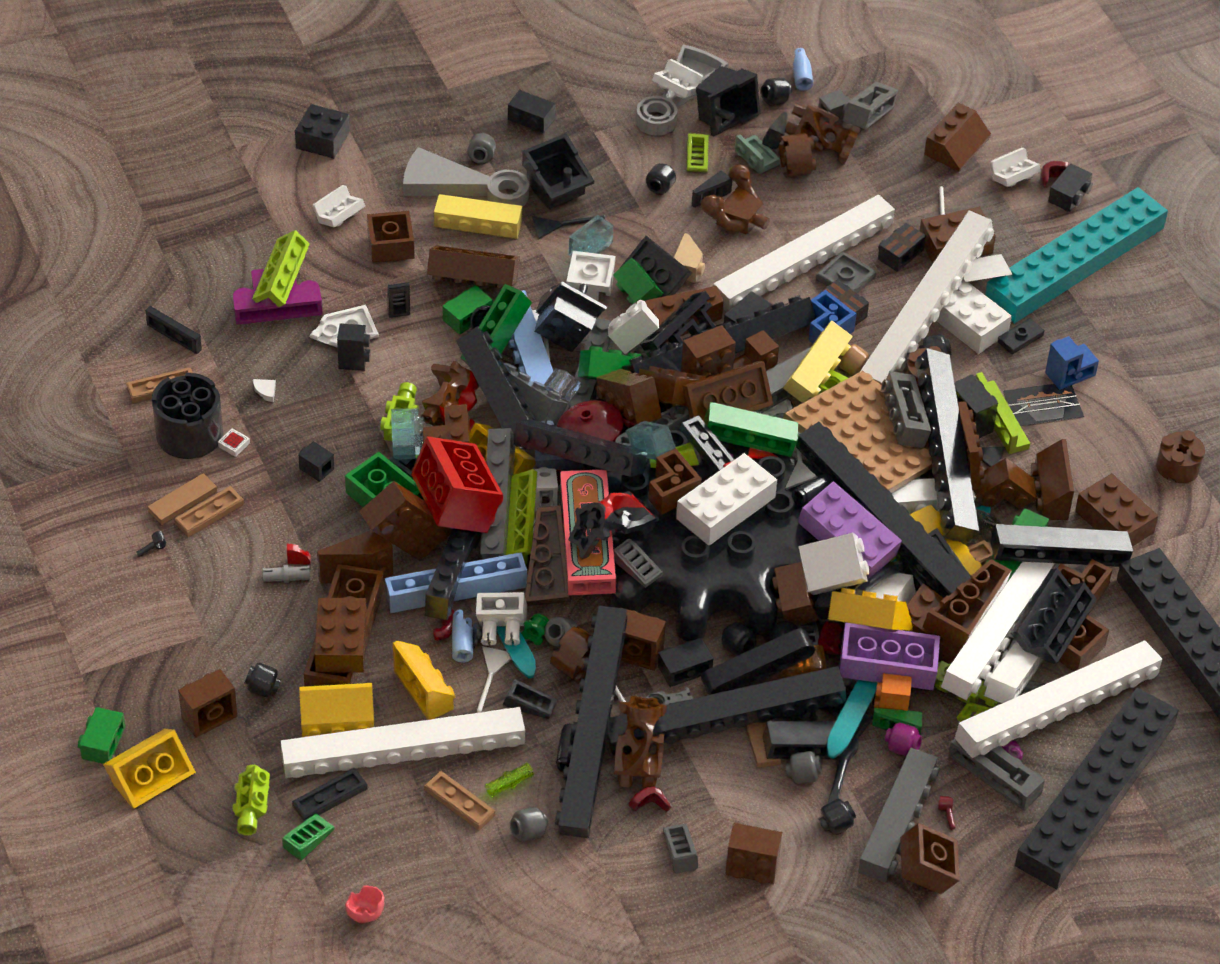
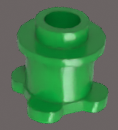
[521,614,549,645]

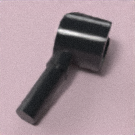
[136,531,166,556]

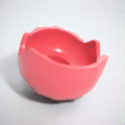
[345,886,384,923]

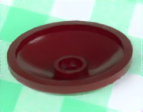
[557,400,624,442]

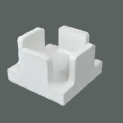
[566,251,615,301]

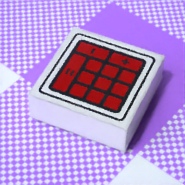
[218,428,250,457]

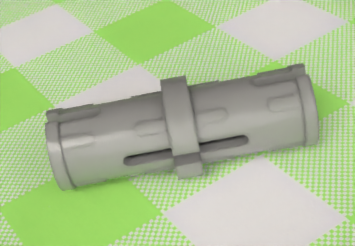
[263,565,310,583]

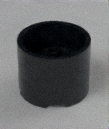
[152,373,223,459]

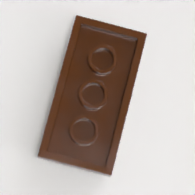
[683,361,773,422]
[958,401,984,490]

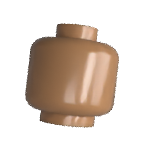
[838,344,869,376]

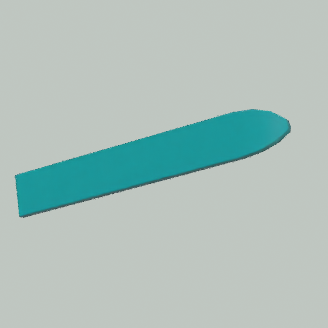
[496,626,536,678]
[827,680,877,758]

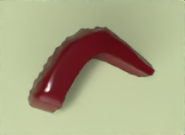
[1040,161,1069,188]
[818,621,843,655]
[628,786,671,812]

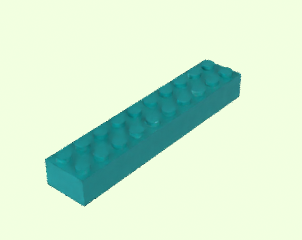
[985,187,1168,324]

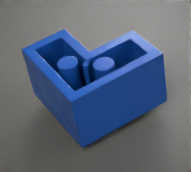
[809,290,857,344]
[1045,336,1099,390]

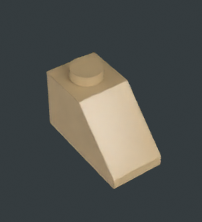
[674,233,705,283]

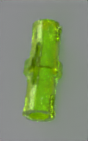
[485,762,534,798]

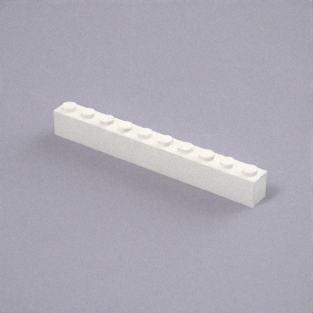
[713,195,895,312]
[860,210,994,384]
[941,562,1060,700]
[955,641,1163,758]
[281,707,525,778]

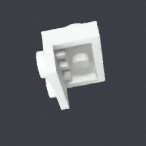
[652,59,703,98]
[990,148,1041,187]
[313,185,365,227]

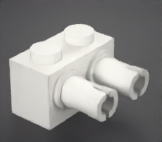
[608,300,659,354]
[476,592,527,646]

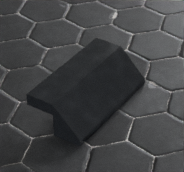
[1011,568,1097,664]

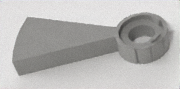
[636,44,728,136]
[403,147,529,207]

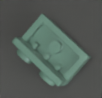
[735,134,780,174]

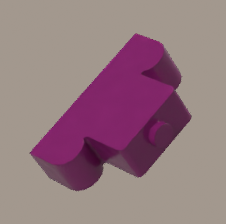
[233,269,323,325]

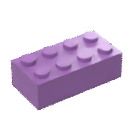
[798,481,902,579]
[839,623,940,690]

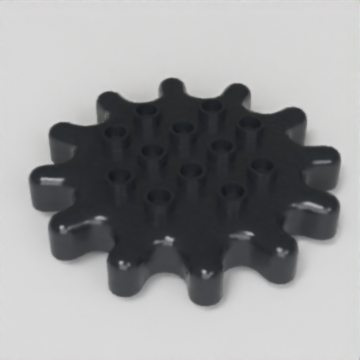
[557,401,821,641]

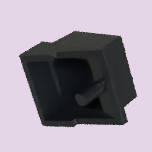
[696,66,761,137]
[522,133,594,209]
[534,282,607,352]

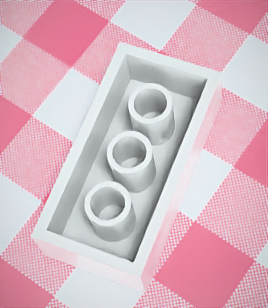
[937,278,1011,354]
[676,453,777,545]

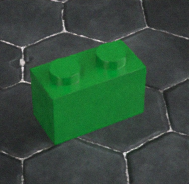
[613,258,663,305]
[443,285,493,335]
[78,707,125,764]

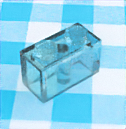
[568,215,614,257]
[391,408,424,459]
[626,421,676,460]

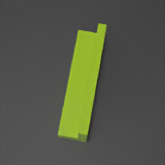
[252,230,310,307]
[975,372,1030,454]
[506,469,537,565]

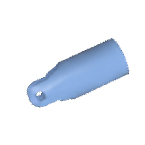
[793,48,813,91]
[452,609,473,662]

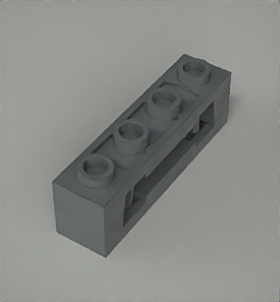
[843,82,898,129]
[881,371,931,448]
[948,739,1045,811]

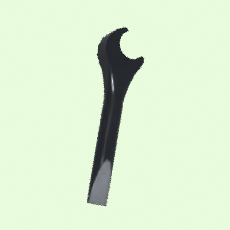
[857,557,906,591]
[828,735,859,803]

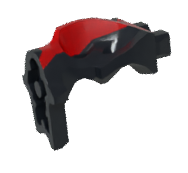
[568,491,659,559]

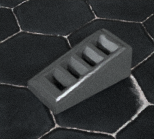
[613,538,663,588]
[663,823,698,873]

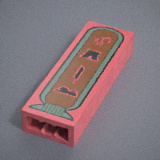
[560,469,616,595]

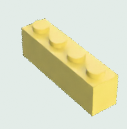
[434,194,522,239]
[783,321,853,403]

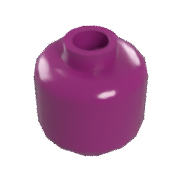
[885,722,922,757]

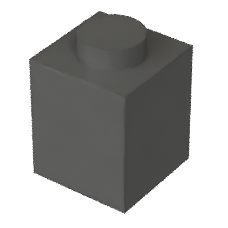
[818,90,850,123]

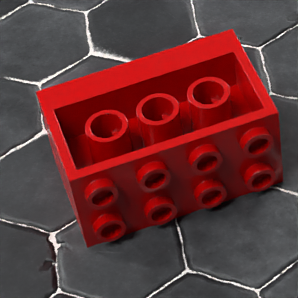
[411,436,503,533]

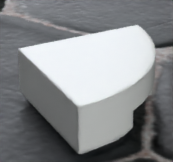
[253,379,276,402]

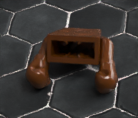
[701,165,770,234]

